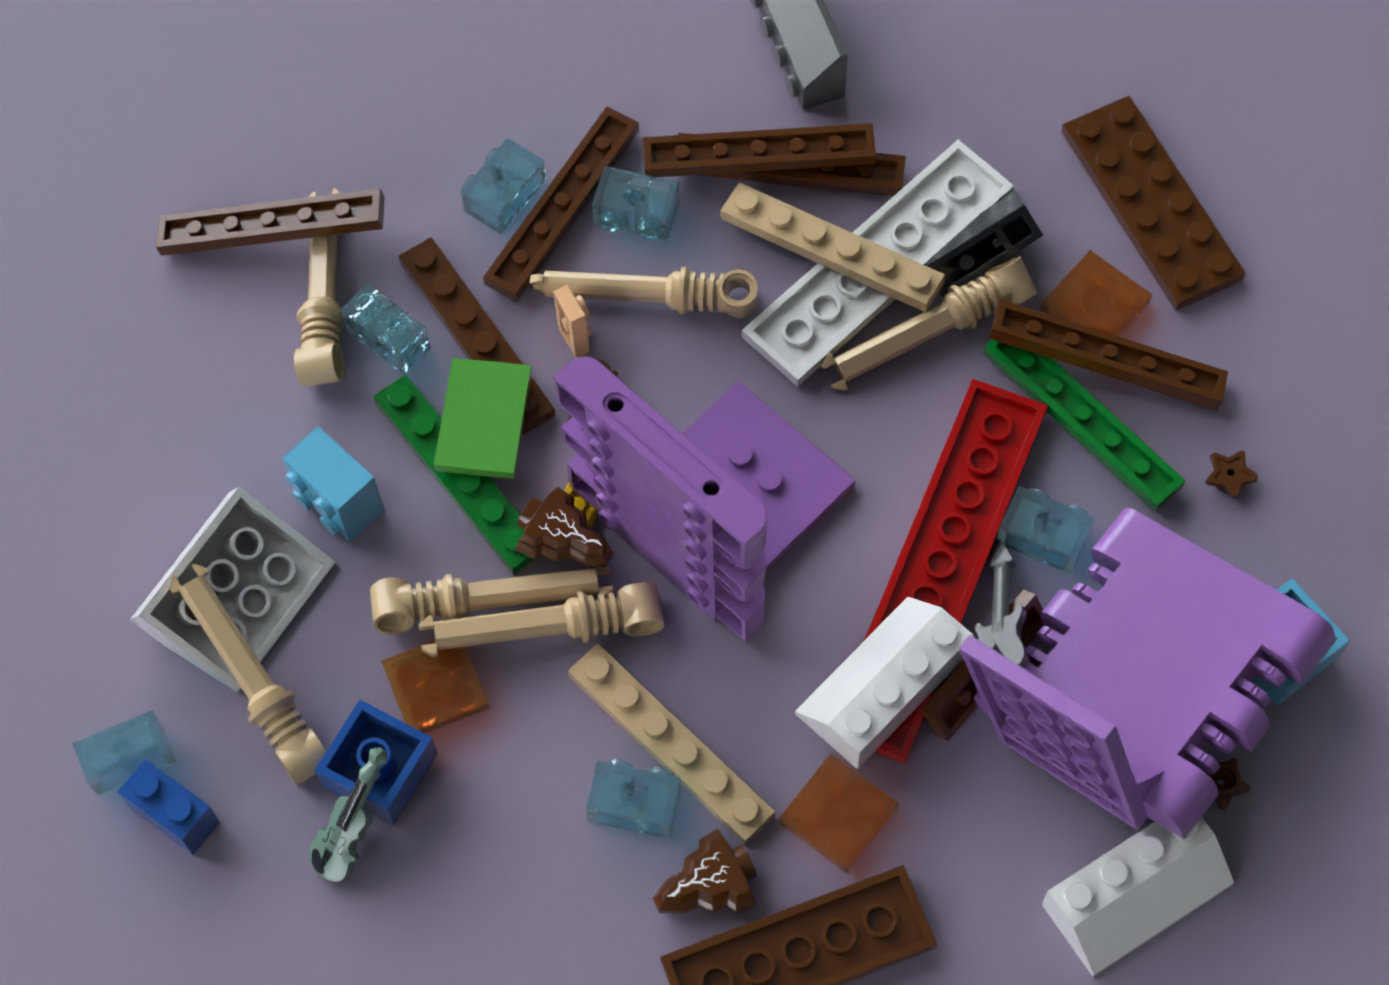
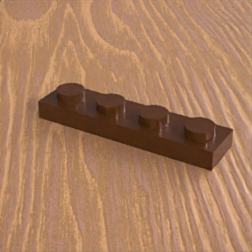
[921,589,1044,741]

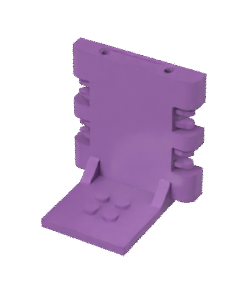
[553,357,855,643]
[959,508,1336,840]

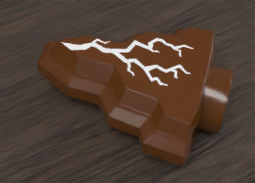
[515,487,614,567]
[653,828,757,914]

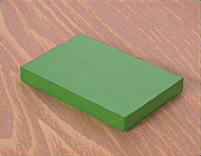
[434,358,532,479]

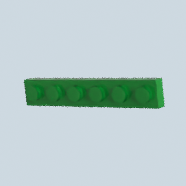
[983,340,1186,512]
[373,374,541,575]

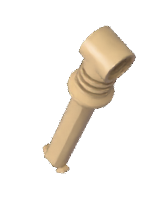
[294,188,346,387]
[821,256,1037,391]
[530,266,759,318]
[171,564,326,786]
[370,566,613,635]
[419,582,665,657]

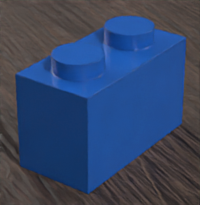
[117,759,220,855]

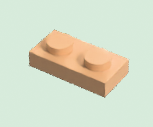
[553,285,592,358]

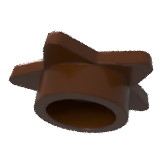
[1205,451,1258,499]
[1202,758,1250,810]

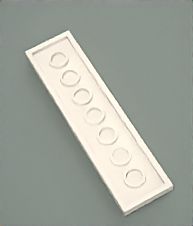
[742,140,1014,387]

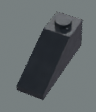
[923,191,1044,297]

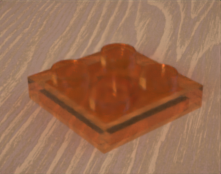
[1040,250,1152,337]
[381,640,490,734]
[779,753,899,873]

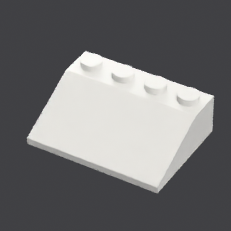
[130,486,335,692]

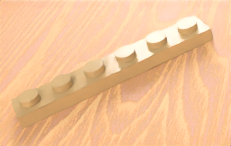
[720,182,945,312]
[568,643,775,846]

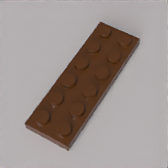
[1061,96,1246,311]
[660,865,937,985]

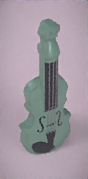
[309,747,387,882]

